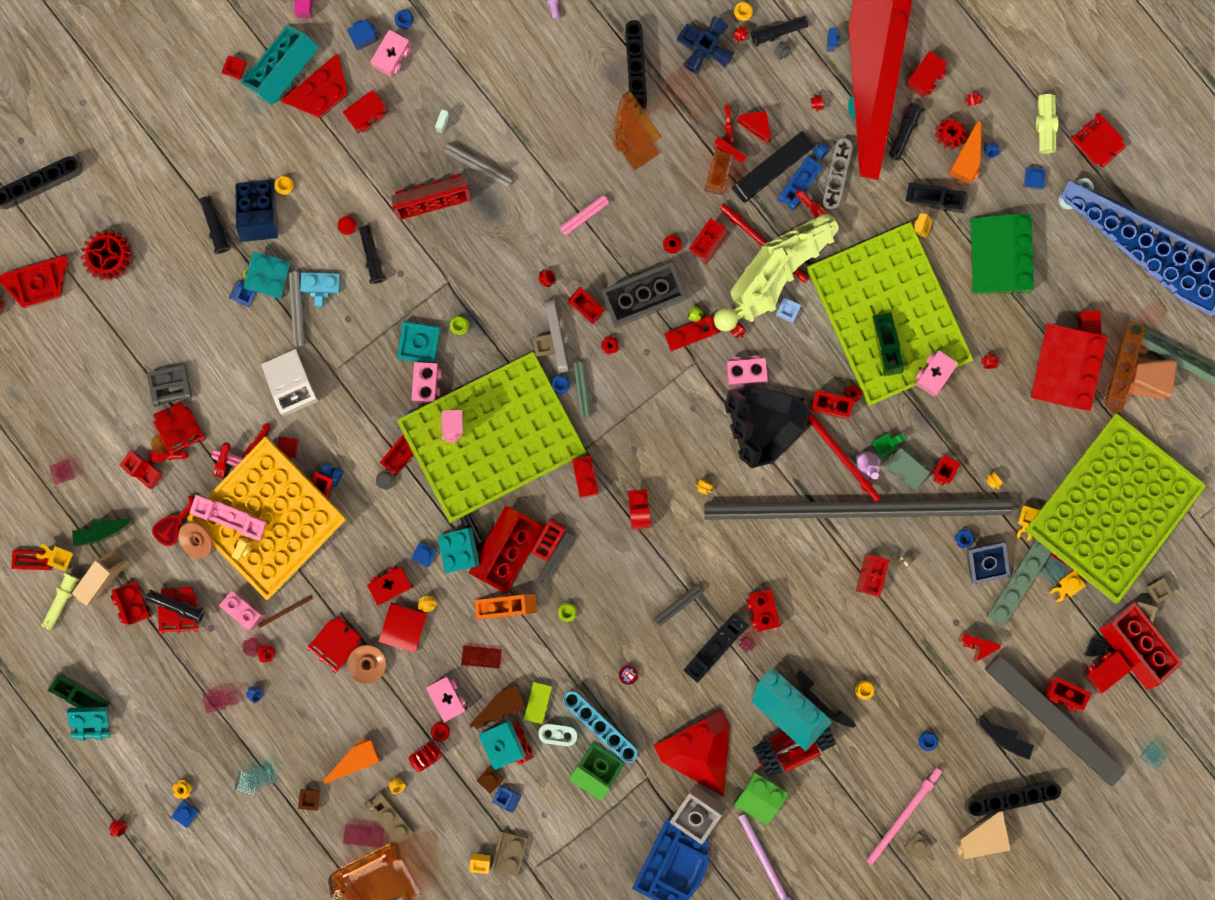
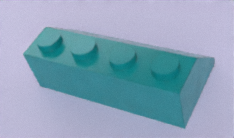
[240,25,319,106]
[751,668,832,751]

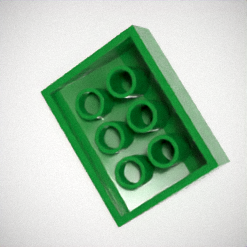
[970,214,1034,294]

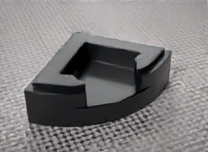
[1084,637,1110,657]

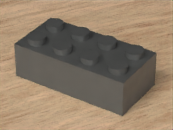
[601,262,686,328]

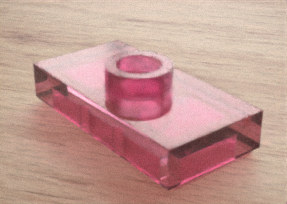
[343,824,384,848]

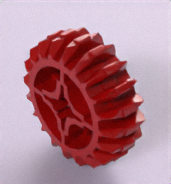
[81,229,133,281]

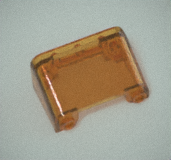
[328,843,422,900]

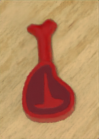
[152,495,194,547]

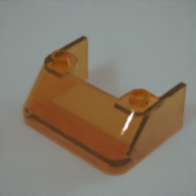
[613,91,662,170]

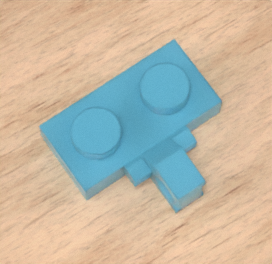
[300,273,340,307]

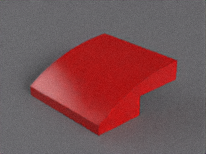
[379,602,428,653]

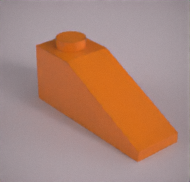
[948,121,981,184]
[475,594,538,619]
[323,738,381,784]

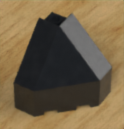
[725,385,812,468]

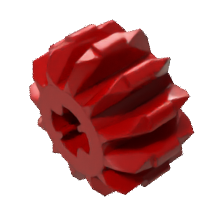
[934,117,967,150]
[408,741,442,772]

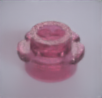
[738,636,756,653]
[242,638,261,657]

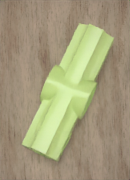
[1036,94,1058,154]

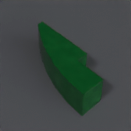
[872,312,904,377]
[72,519,134,547]
[48,671,110,708]

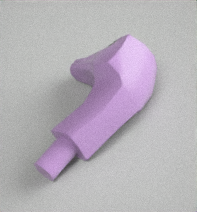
[856,451,880,485]

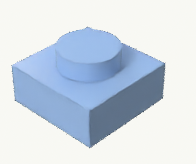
[775,298,801,323]

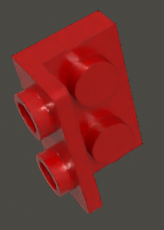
[111,581,151,626]

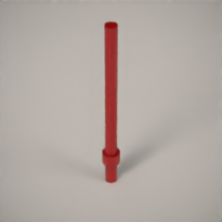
[719,203,809,284]
[808,412,881,503]

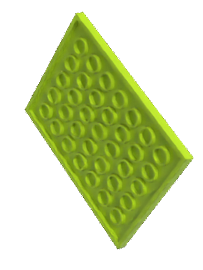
[1025,413,1206,604]

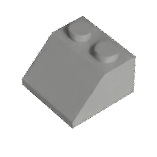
[670,785,727,845]

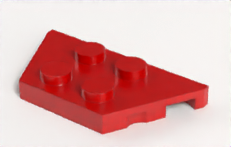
[281,54,349,119]
[0,255,68,308]

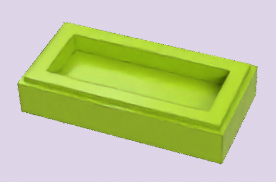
[524,682,552,724]

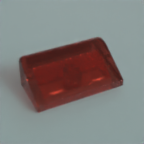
[461,646,502,669]

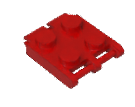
[1070,113,1126,168]
[153,402,205,456]
[157,587,199,635]
[306,617,362,674]

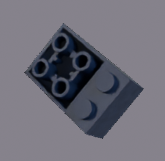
[235,180,278,242]

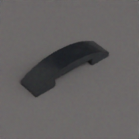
[683,612,749,683]
[797,669,856,728]

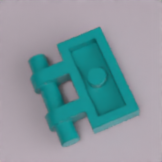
[67,707,111,741]

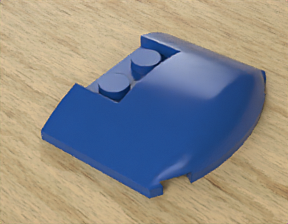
[632,818,709,900]

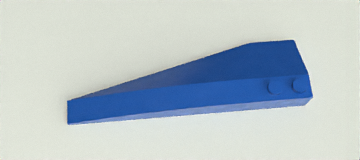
[1060,180,1215,316]

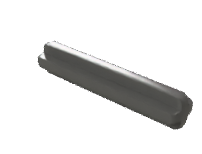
[538,531,575,584]
[654,584,704,626]

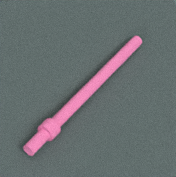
[866,767,943,865]

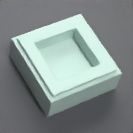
[435,109,450,133]

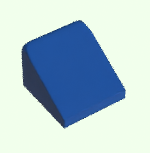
[229,281,256,307]
[492,785,521,813]

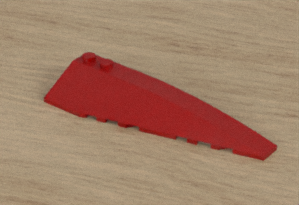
[848,0,912,180]

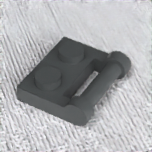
[146,365,192,407]

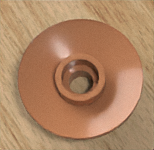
[178,522,212,559]
[347,645,386,684]

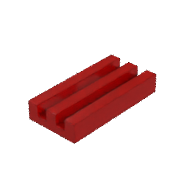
[11,550,52,571]

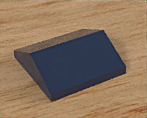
[967,541,1010,584]

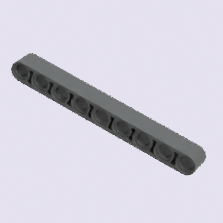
[984,654,1126,787]

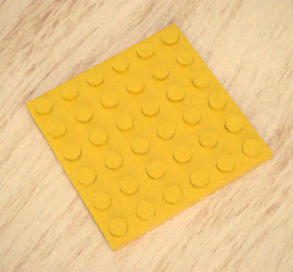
[187,437,347,600]

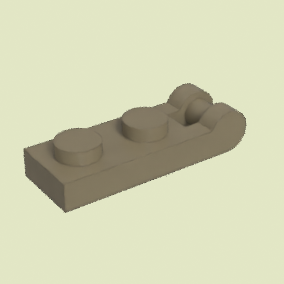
[365,791,415,846]

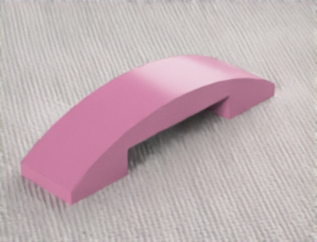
[190,495,267,541]

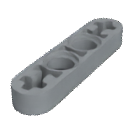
[822,138,853,211]
[544,299,568,373]

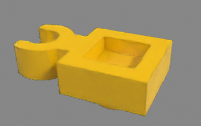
[1016,505,1040,541]
[35,544,73,572]
[1049,570,1086,602]

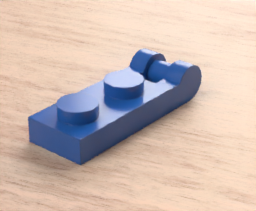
[777,156,823,211]

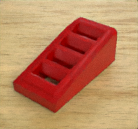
[531,517,567,562]

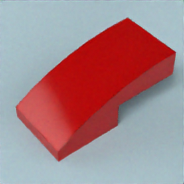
[119,450,163,489]

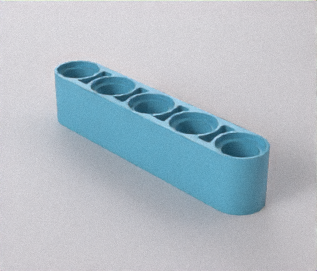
[563,691,637,763]

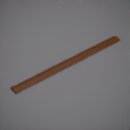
[258,595,313,628]

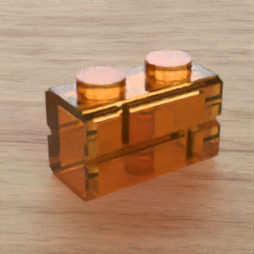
[704,150,733,196]

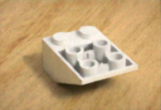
[261,349,319,416]

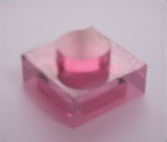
[49,460,75,485]

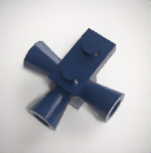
[676,16,735,74]

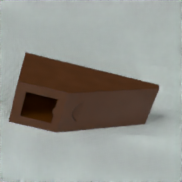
[469,685,526,729]

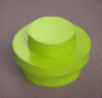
[450,316,469,335]
[558,603,577,622]

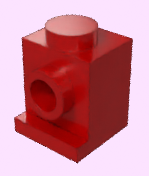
[931,455,961,486]

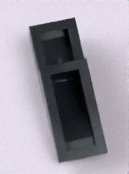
[905,182,968,214]
[976,720,1034,760]

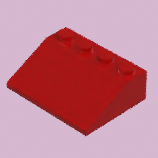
[391,174,472,221]
[1030,323,1108,411]

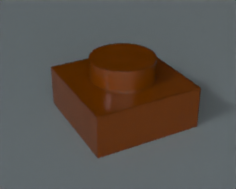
[476,766,503,794]
[298,789,320,811]

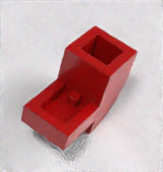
[628,489,651,530]

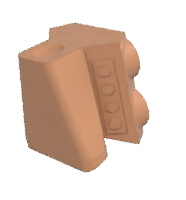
[1127,356,1177,400]

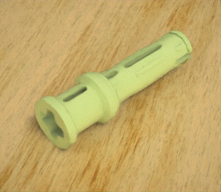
[41,572,80,631]

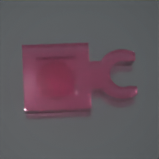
[203,690,239,713]

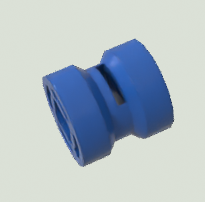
[319,462,344,487]

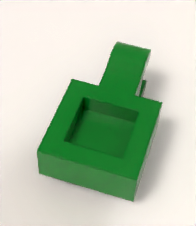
[871,433,907,459]

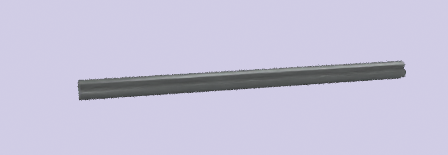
[704,499,1013,520]

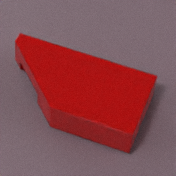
[714,137,747,163]

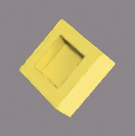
[231,538,252,560]

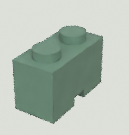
[883,448,930,491]

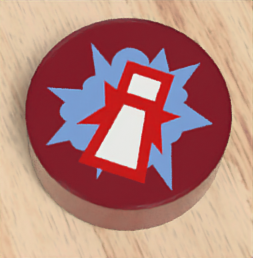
[619,665,638,685]

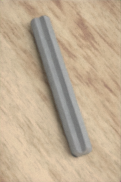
[444,143,513,187]
[289,271,304,347]

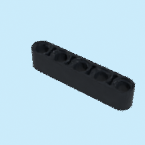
[625,20,647,116]
[731,131,815,203]
[0,156,83,209]
[965,781,1061,816]

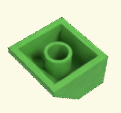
[568,742,625,801]
[734,772,789,825]

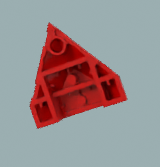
[653,709,730,796]

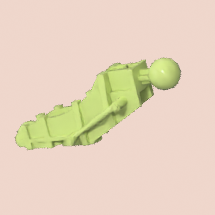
[714,214,839,332]

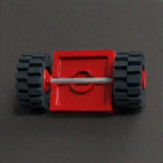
[752,727,836,779]

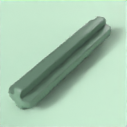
[574,362,591,418]

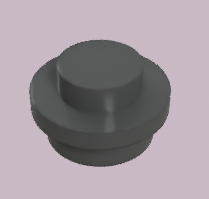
[774,41,791,60]
[376,470,395,490]

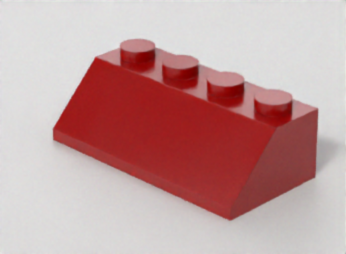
[468,506,544,594]
[1099,602,1183,690]

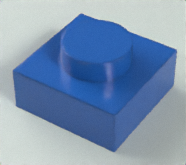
[826,28,840,52]
[1023,167,1046,190]
[411,542,437,568]
[171,800,199,828]

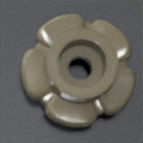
[898,553,915,570]

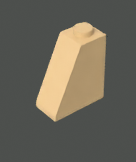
[72,550,128,606]
[956,811,1011,859]

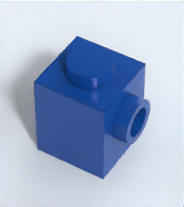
[347,19,378,51]

